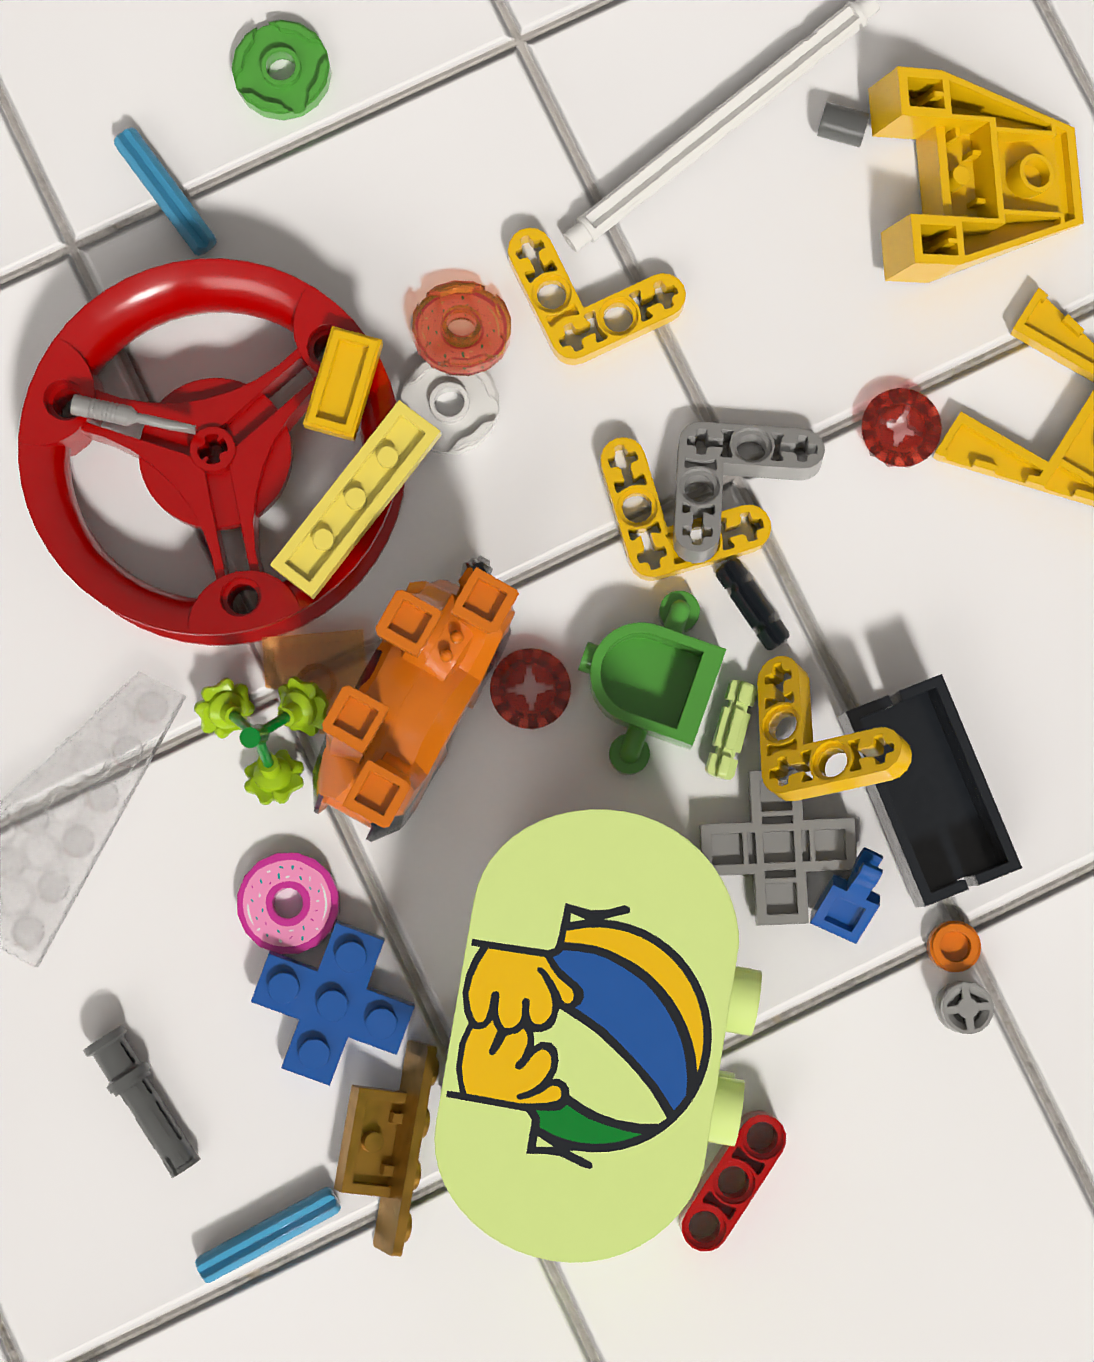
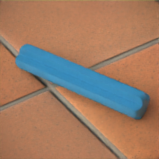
[114,127,217,256]
[195,1187,341,1283]

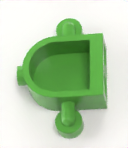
[578,591,726,775]

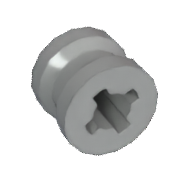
[935,981,994,1034]

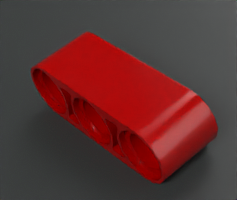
[679,1110,786,1251]

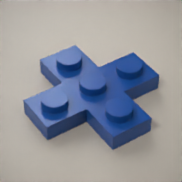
[251,920,415,1086]

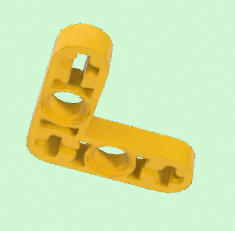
[508,228,686,365]
[600,437,771,581]
[757,656,912,801]

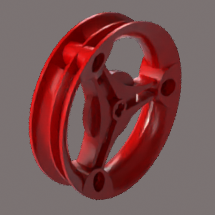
[18,258,405,646]

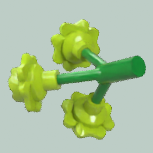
[194,676,329,805]

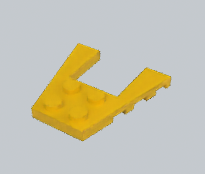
[933,287,1094,507]

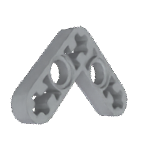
[673,422,825,563]

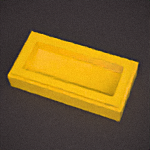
[303,326,383,442]

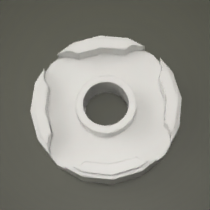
[401,360,499,454]

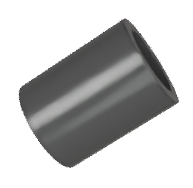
[817,102,870,148]

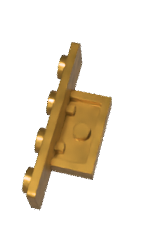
[334,1040,439,1257]

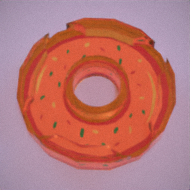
[412,280,511,376]

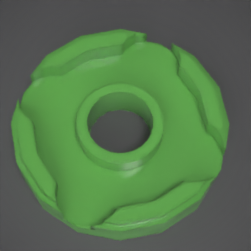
[232,20,332,120]

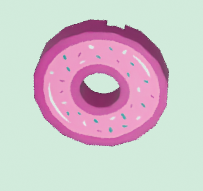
[237,853,340,954]

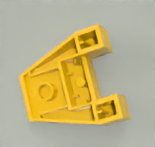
[868,66,1084,283]

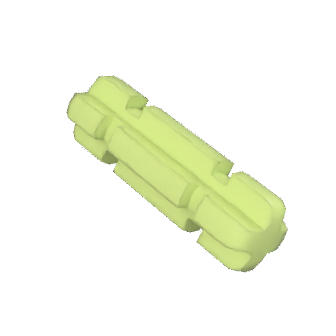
[705,680,758,780]

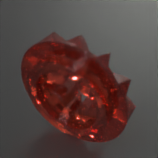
[861,388,942,468]
[490,648,571,730]

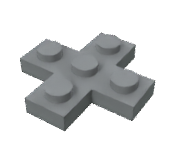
[699,769,857,926]

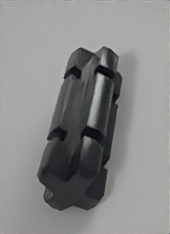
[715,558,790,651]

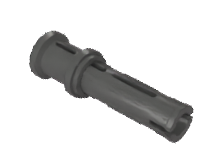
[83,1025,201,1178]

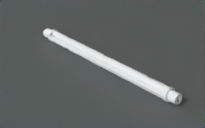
[563,0,880,252]

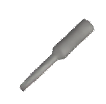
[70,394,197,434]

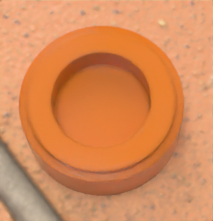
[927,921,981,972]

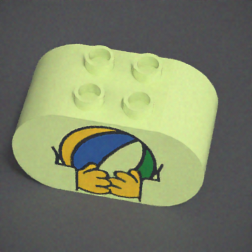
[434,809,762,1263]

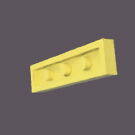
[270,400,442,599]

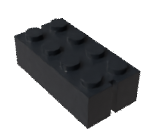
[838,674,1022,907]

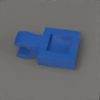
[810,847,883,944]

